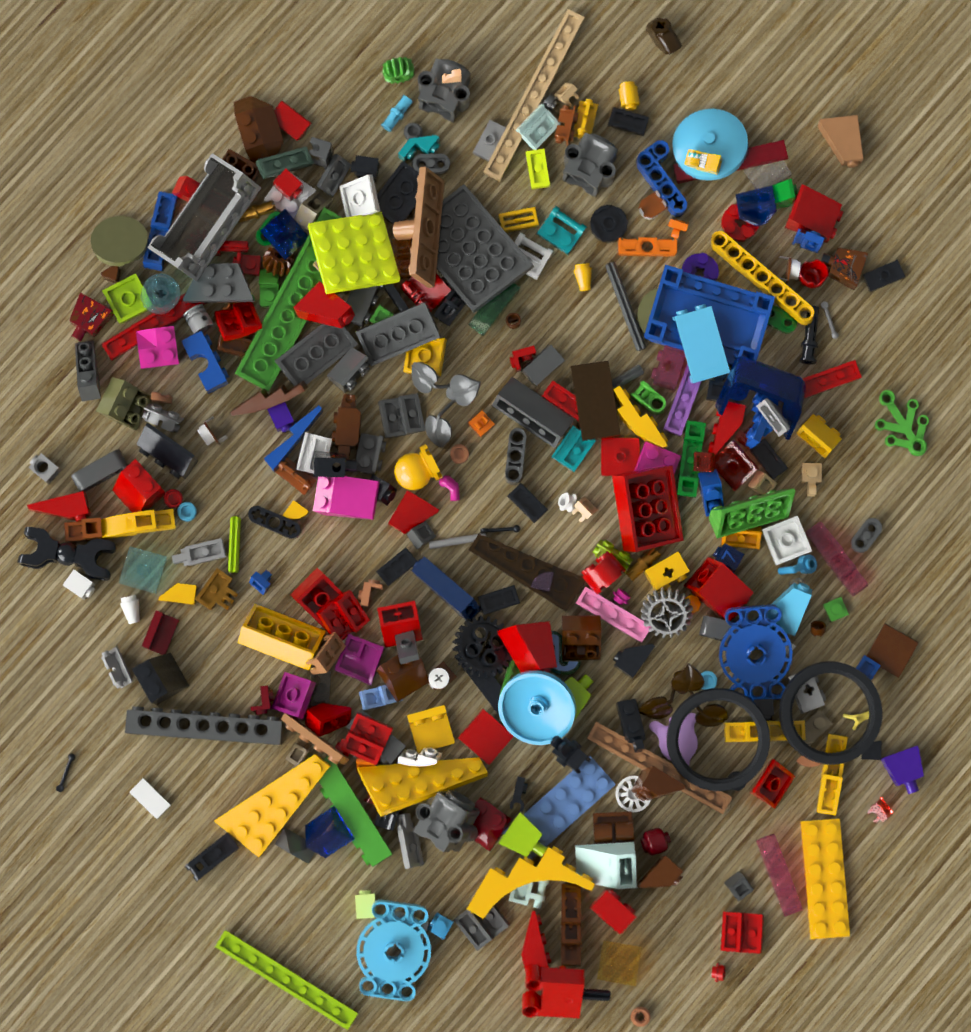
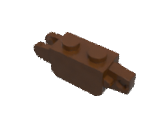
[332,394,362,460]

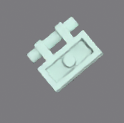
[508,880,550,909]

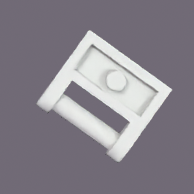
[514,232,553,280]

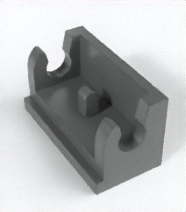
[309,137,334,170]
[521,345,565,386]

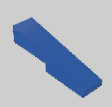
[143,191,178,271]
[264,405,323,473]

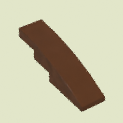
[230,380,308,416]
[561,884,581,967]

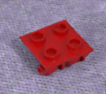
[401,273,452,312]

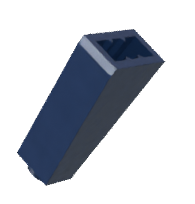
[411,557,481,621]

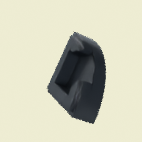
[861,741,882,760]

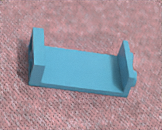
[672,304,730,383]

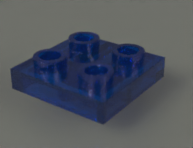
[260,209,308,260]

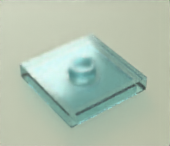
[119,546,167,594]

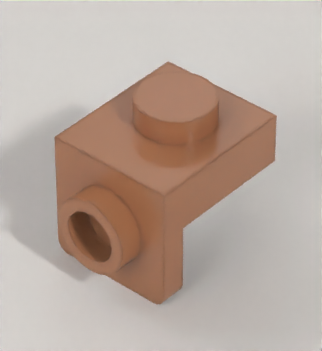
[358,579,384,608]

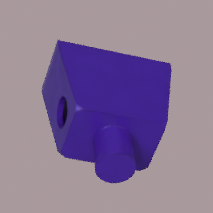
[881,745,924,794]

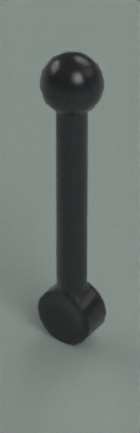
[480,525,520,533]
[56,753,75,792]

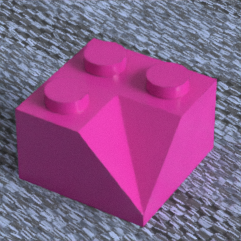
[136,326,179,369]

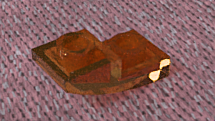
[392,239,412,279]

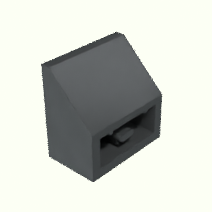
[327,347,370,393]

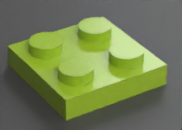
[102,273,154,325]

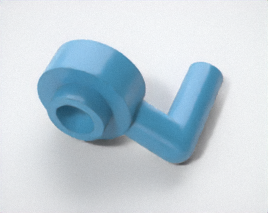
[778,555,817,575]

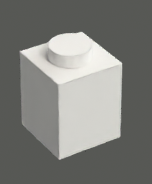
[63,570,95,600]

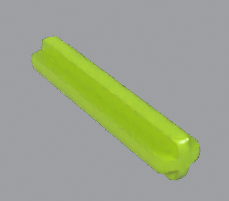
[228,516,241,573]

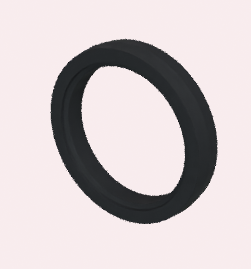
[779,661,883,765]
[667,688,770,791]

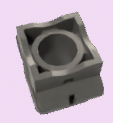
[418,59,471,123]
[562,133,618,198]
[413,789,480,853]

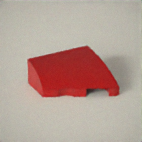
[388,490,439,534]

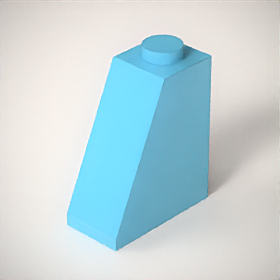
[767,583,812,636]

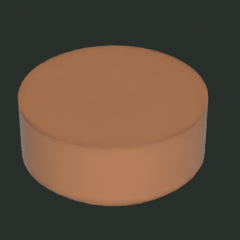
[450,444,469,464]

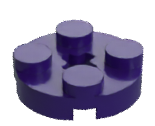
[681,253,719,281]

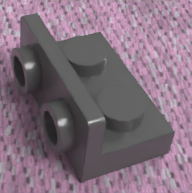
[356,433,387,475]

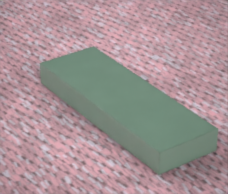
[256,147,313,179]

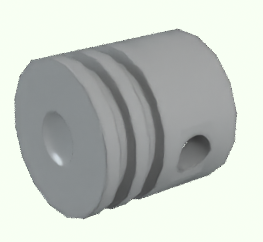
[183,304,214,334]

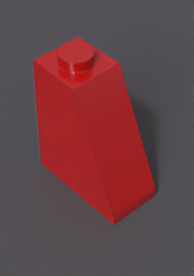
[293,281,355,328]

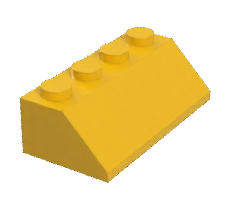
[238,604,326,671]

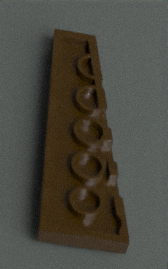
[469,534,585,612]

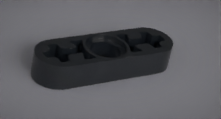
[248,506,301,539]

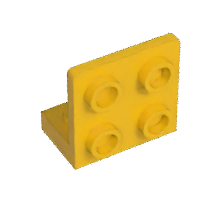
[407,705,455,753]

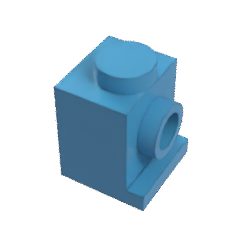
[427,912,453,939]

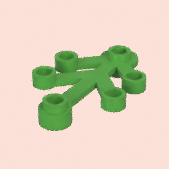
[874,390,929,456]

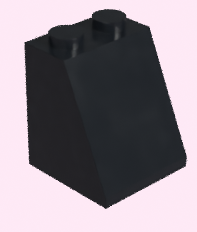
[132,653,190,705]

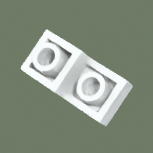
[398,748,442,766]

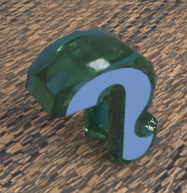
[550,631,581,676]

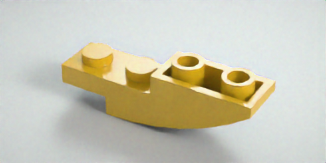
[613,386,668,449]
[99,509,176,539]

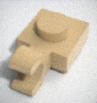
[802,463,822,497]

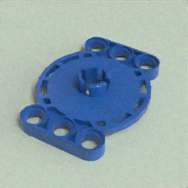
[719,604,793,700]

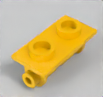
[573,99,598,138]

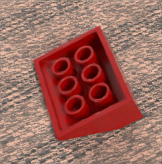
[612,465,684,552]

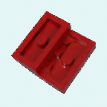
[214,302,262,341]
[316,590,370,641]
[458,709,514,765]
[341,712,393,765]
[721,911,764,954]

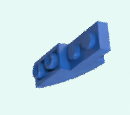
[745,373,778,449]

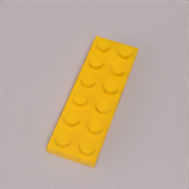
[800,819,850,939]

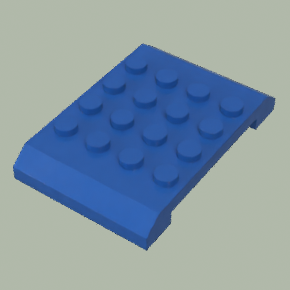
[643,265,775,370]

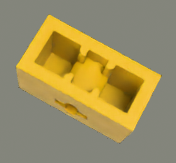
[644,552,690,591]

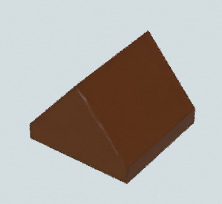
[101,266,121,283]

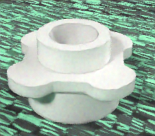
[558,493,577,512]

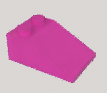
[313,476,380,520]

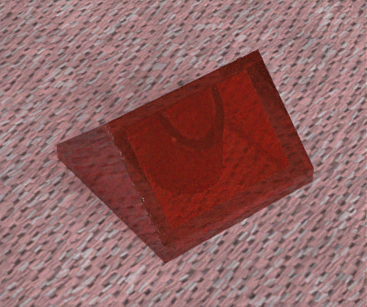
[709,440,759,491]

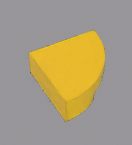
[282,500,309,520]

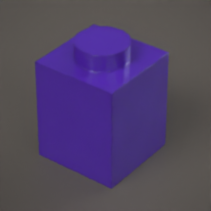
[267,402,295,433]

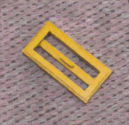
[498,207,539,233]

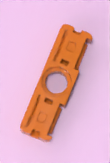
[618,237,677,256]

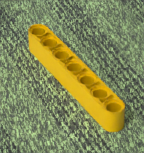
[711,231,814,325]

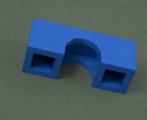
[181,330,229,394]

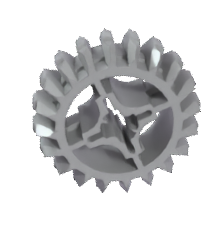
[641,587,693,638]

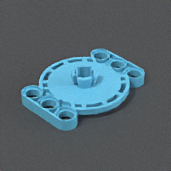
[357,900,431,1001]

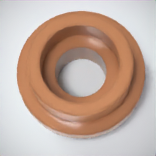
[631,1007,650,1027]

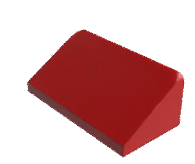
[274,100,311,140]

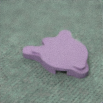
[649,713,698,766]

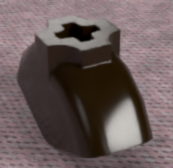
[646,17,682,55]

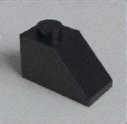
[613,644,655,679]

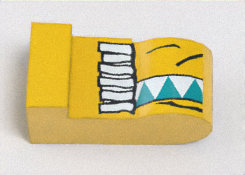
[684,149,723,175]

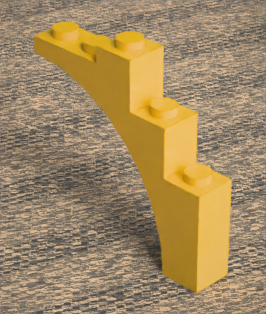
[467,846,595,919]

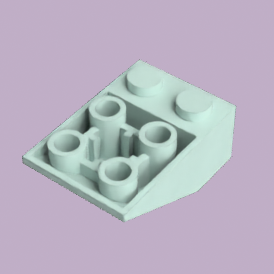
[575,842,637,889]

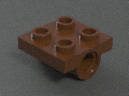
[593,812,634,844]

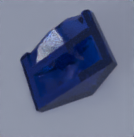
[736,186,777,226]

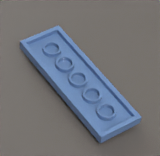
[503,756,616,860]

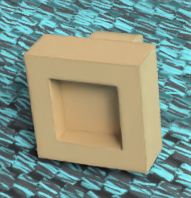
[554,83,579,107]
[572,497,598,522]

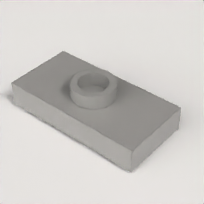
[473,120,506,162]

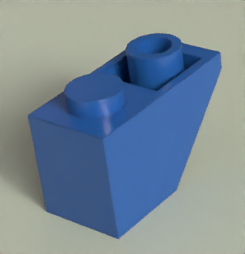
[698,469,724,517]

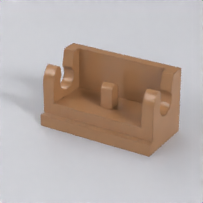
[306,632,346,675]

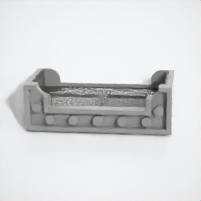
[147,153,261,282]

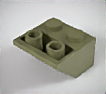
[96,377,151,430]

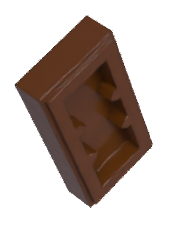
[216,333,252,358]

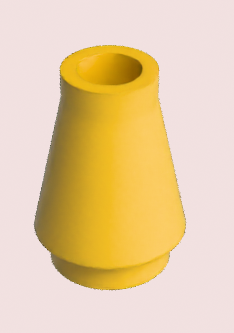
[573,263,592,291]

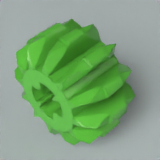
[382,57,414,84]

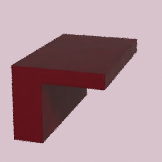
[142,610,179,655]

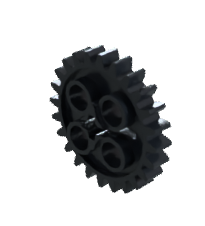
[452,616,513,679]

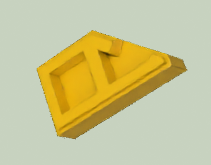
[159,583,197,605]

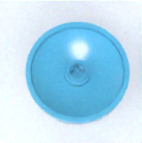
[672,109,748,181]
[498,670,576,745]

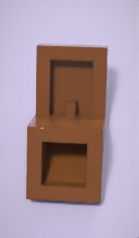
[64,517,102,542]

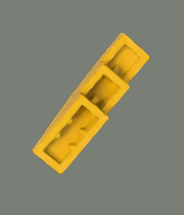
[724,721,806,742]
[816,733,848,816]

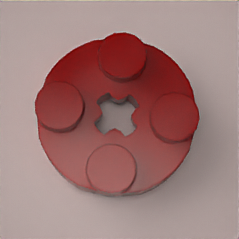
[721,203,759,242]

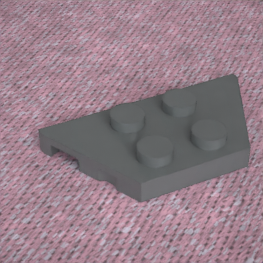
[183,263,255,303]

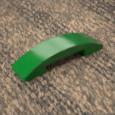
[677,420,706,498]

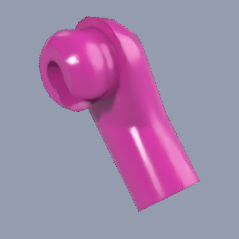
[439,475,460,501]

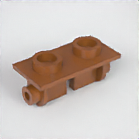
[554,105,579,146]
[275,457,316,495]

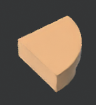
[442,69,462,83]

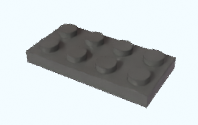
[356,301,441,366]
[275,324,358,386]

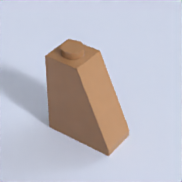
[818,115,863,168]

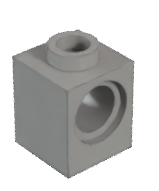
[28,453,61,485]

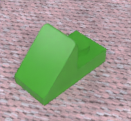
[259,269,279,307]

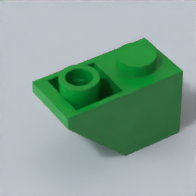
[766,179,797,210]

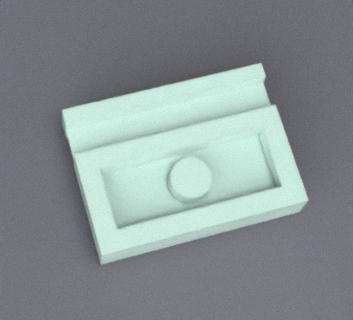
[516,104,560,150]

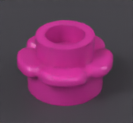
[613,588,631,605]

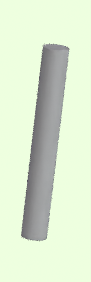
[429,533,486,549]

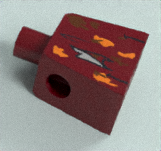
[69,293,114,342]

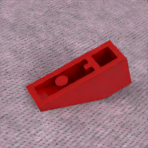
[27,491,91,522]

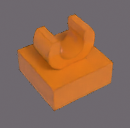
[668,217,689,239]
[468,410,495,437]

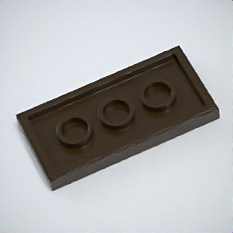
[570,361,621,441]

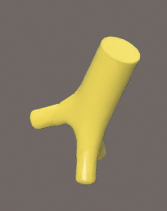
[843,711,869,730]

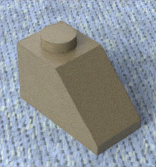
[294,189,334,231]

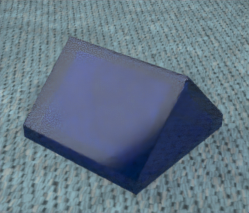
[305,806,355,858]

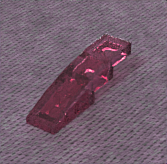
[805,521,868,597]
[756,834,803,917]

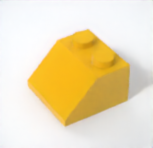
[796,414,842,458]

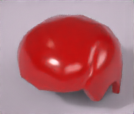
[798,259,829,289]

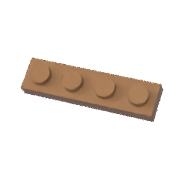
[281,713,350,765]

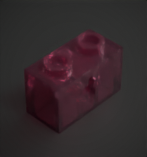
[651,345,685,391]

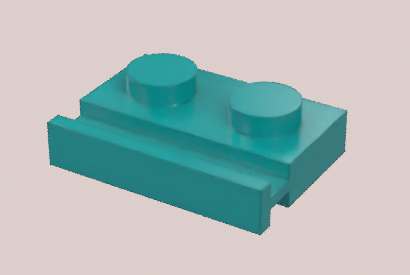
[551,425,596,472]

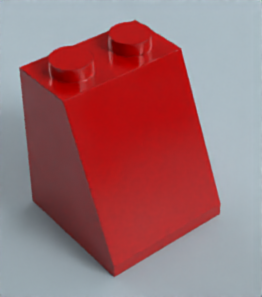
[785,184,844,243]
[112,459,165,513]
[684,557,754,621]
[498,621,557,673]

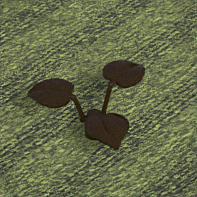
[639,663,729,727]

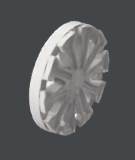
[615,776,651,812]

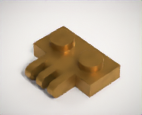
[195,568,238,611]

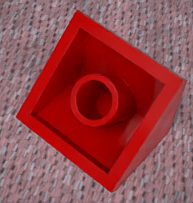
[749,759,796,809]

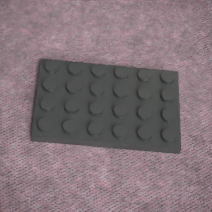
[436,184,534,313]

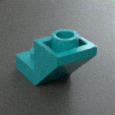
[398,135,440,162]

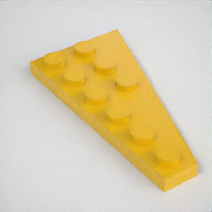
[214,754,331,857]
[357,757,488,817]

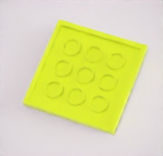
[308,212,400,294]

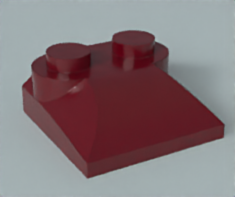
[473,797,512,852]

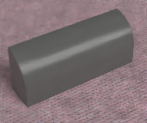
[492,377,575,448]

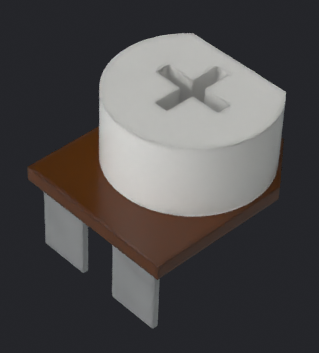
[197,417,228,445]
[428,661,457,690]

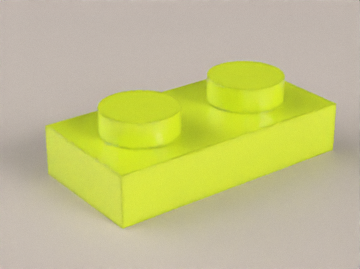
[526,149,550,190]

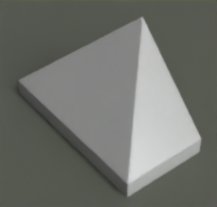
[756,398,790,437]

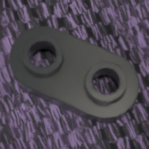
[412,154,450,174]
[851,518,882,553]

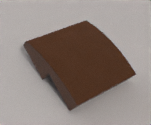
[866,623,919,678]

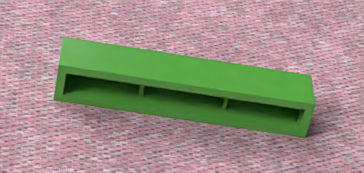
[319,756,393,867]

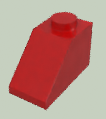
[305,703,352,737]

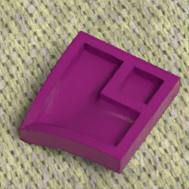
[334,634,385,686]

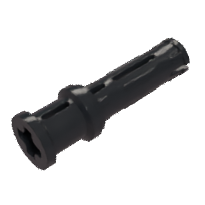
[799,306,819,364]

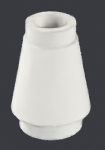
[120,595,140,624]

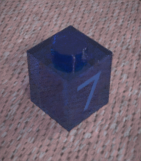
[713,543,745,573]

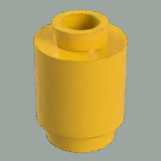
[619,81,640,111]

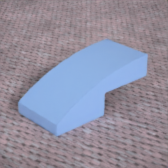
[358,685,403,711]

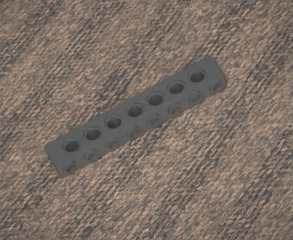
[125,706,283,745]

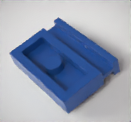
[792,228,824,253]

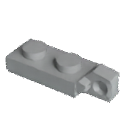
[172,538,227,566]
[397,813,424,869]

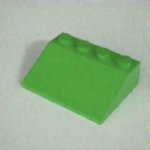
[709,488,795,538]

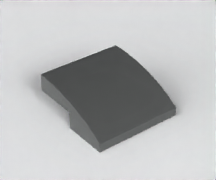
[378,394,425,439]
[454,905,510,951]

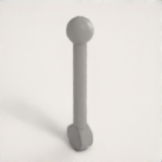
[821,301,839,339]

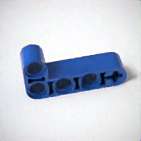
[636,140,687,217]

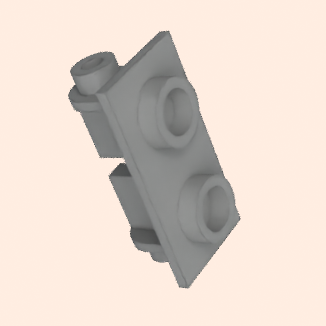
[142,403,184,433]
[101,647,133,689]

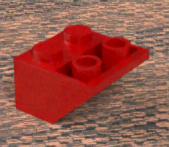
[377,600,423,648]

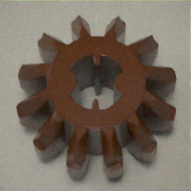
[262,245,294,277]

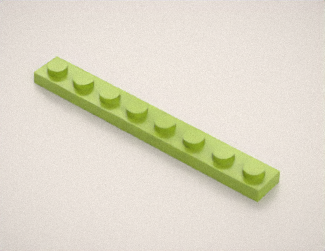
[215,930,358,1030]

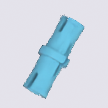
[381,95,413,132]

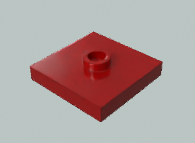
[601,438,640,476]

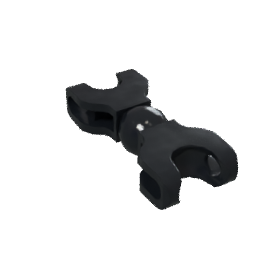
[17,527,117,581]

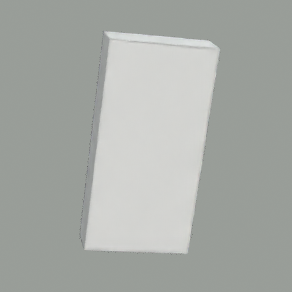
[129,778,171,819]

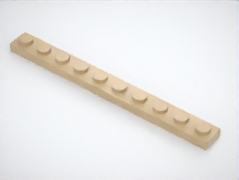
[483,9,585,182]

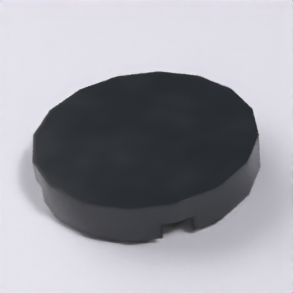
[590,205,628,243]

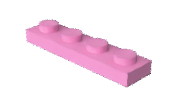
[575,587,651,643]

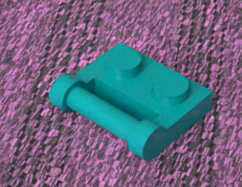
[537,206,587,255]

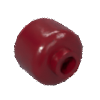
[640,827,671,856]

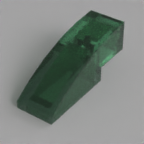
[469,283,521,336]

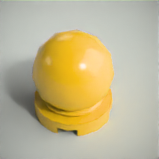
[394,444,443,491]

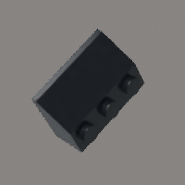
[136,423,198,479]

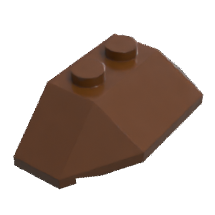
[234,96,284,164]

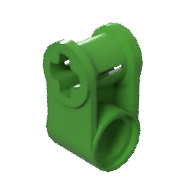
[630,380,666,415]

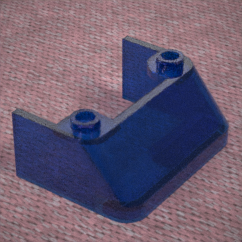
[715,356,806,440]

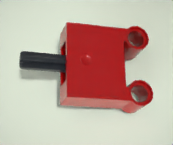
[522,965,611,1018]

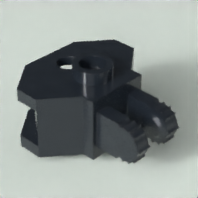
[550,735,591,774]

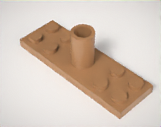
[393,167,445,288]

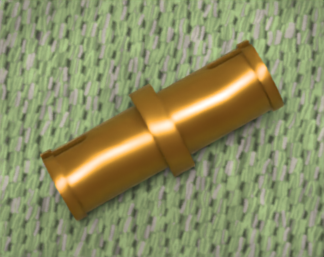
[239,200,276,223]
[625,548,661,582]

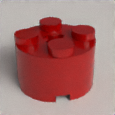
[581,551,626,595]

